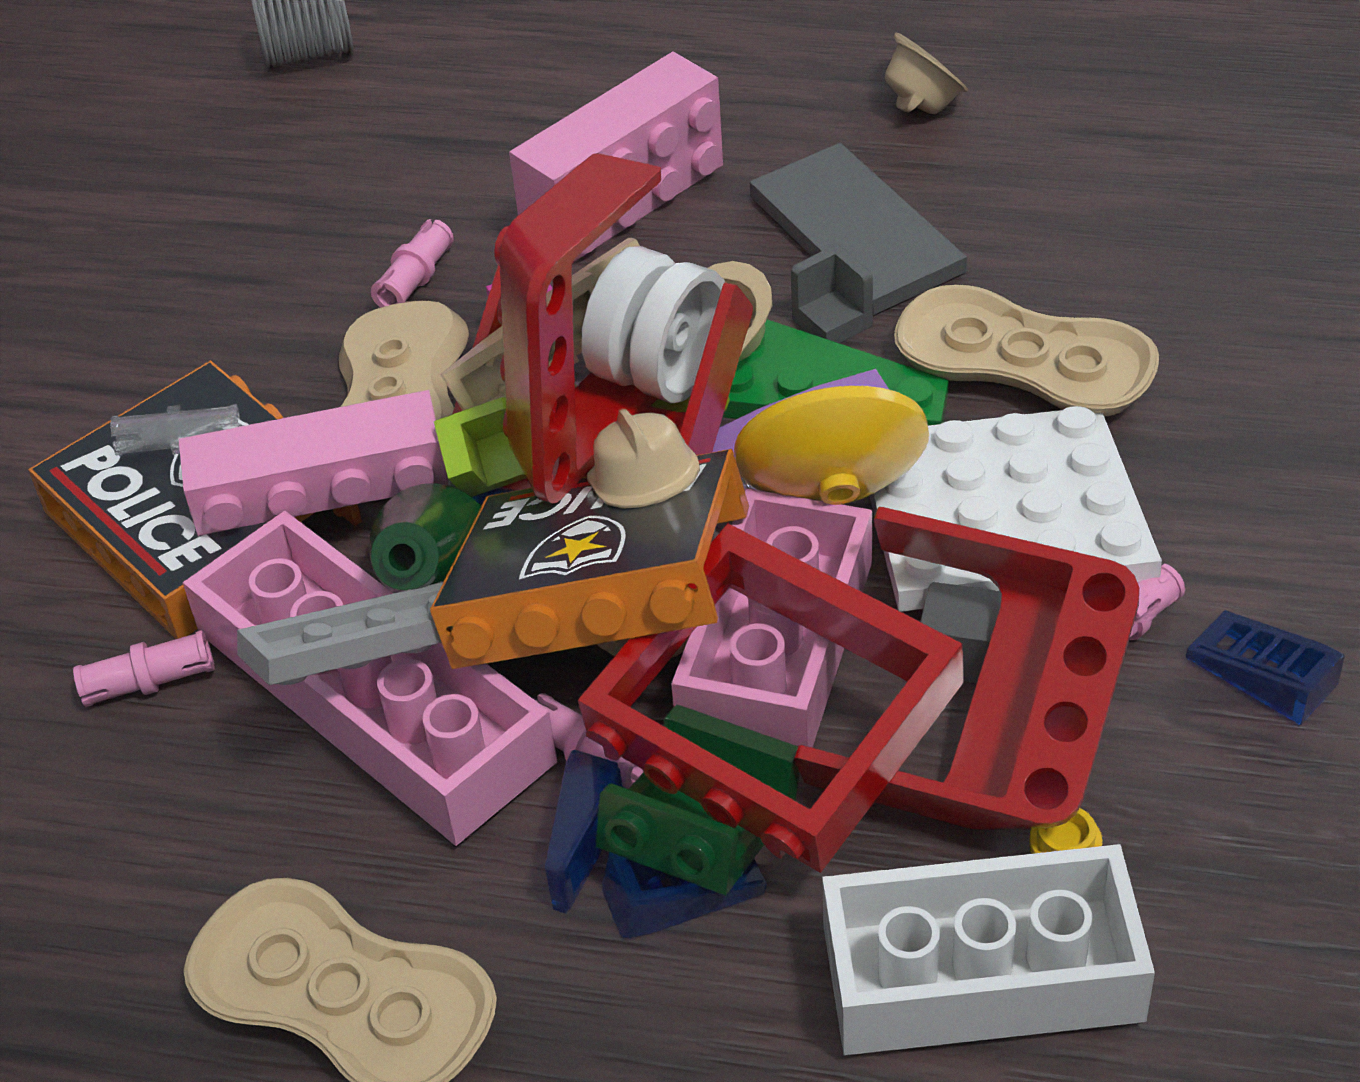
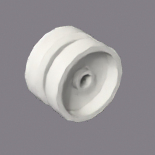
[582,246,725,403]

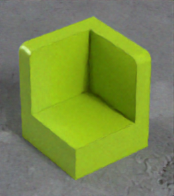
[433,397,526,497]

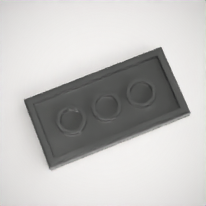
[750,142,967,315]

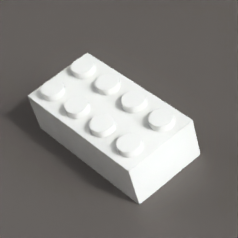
[822,844,1155,1055]

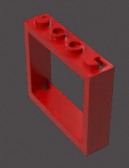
[578,523,963,873]

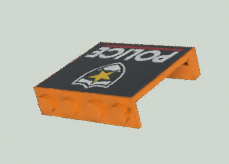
[28,360,362,639]
[430,449,749,669]

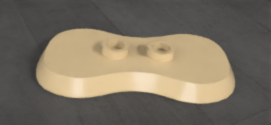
[894,285,1159,416]
[338,301,469,420]
[184,878,497,1082]

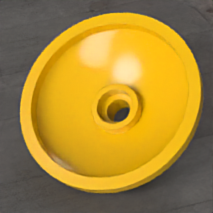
[734,386,929,505]

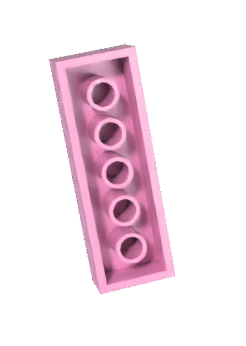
[183,510,557,846]

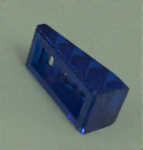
[1186,610,1345,725]
[545,750,623,914]
[602,852,767,939]

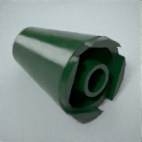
[369,483,482,593]

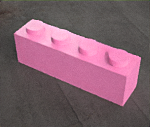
[179,390,449,536]

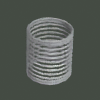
[251,0,354,69]

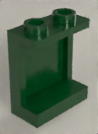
[596,704,800,896]

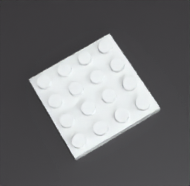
[870,406,1162,611]

